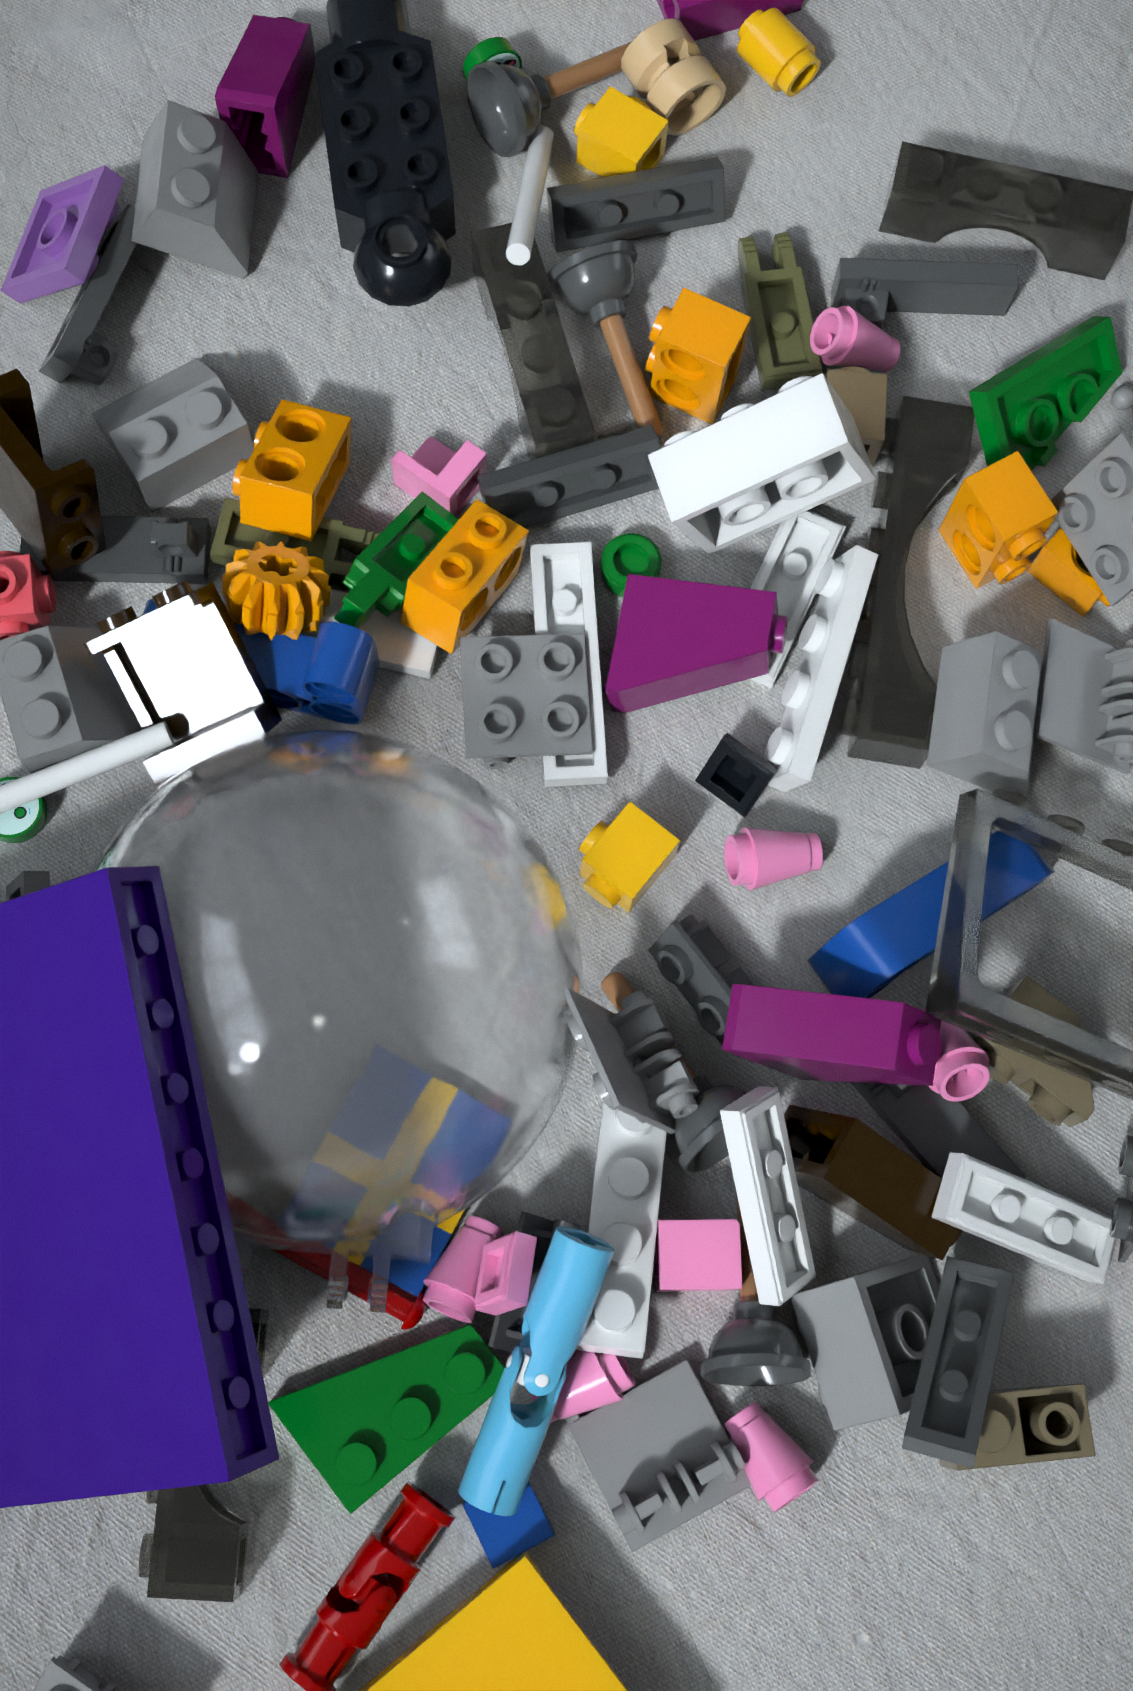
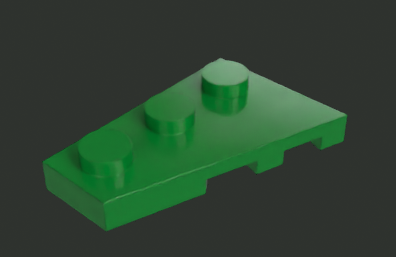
[969,316,1122,471]
[268,1324,504,1514]

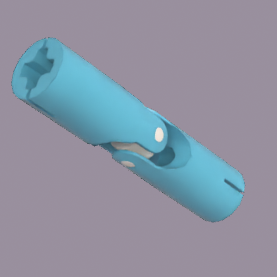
[458,1226,615,1516]

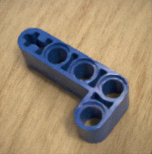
[142,599,380,725]
[807,820,1055,999]

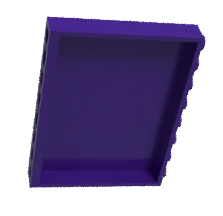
[0,866,279,1508]

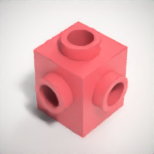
[0,551,56,640]

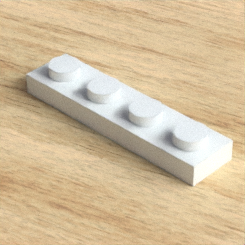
[530,542,608,787]
[764,545,878,792]
[575,1101,666,1359]

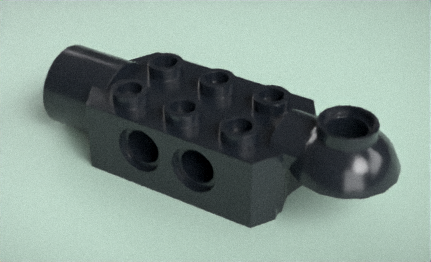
[314,0,456,307]

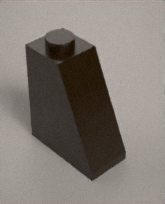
[784,1104,963,1261]

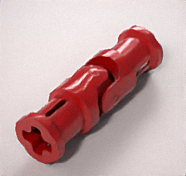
[279,1482,456,1691]

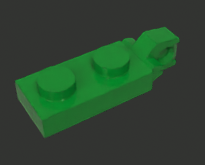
[334,491,459,629]

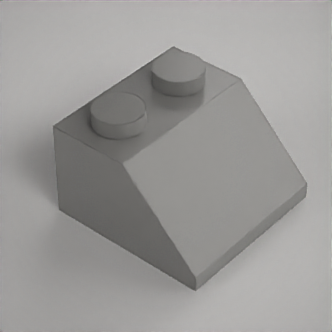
[131,100,258,278]
[92,358,254,513]
[0,625,142,773]
[927,631,1042,802]
[791,1254,939,1431]

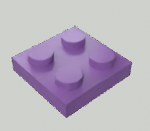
[0,165,124,303]

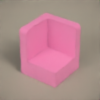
[391,437,487,517]
[654,1219,742,1292]

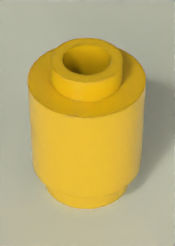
[737,8,821,97]

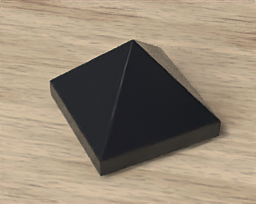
[695,733,778,818]

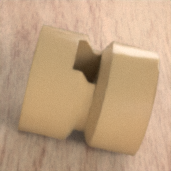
[621,18,726,136]

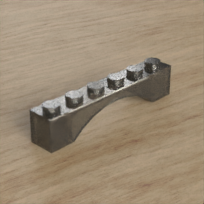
[840,396,975,769]

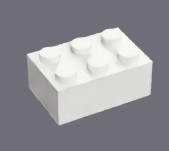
[648,373,876,554]

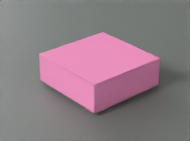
[474,1231,537,1316]

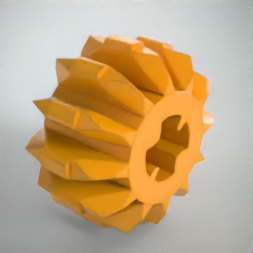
[222,541,331,641]

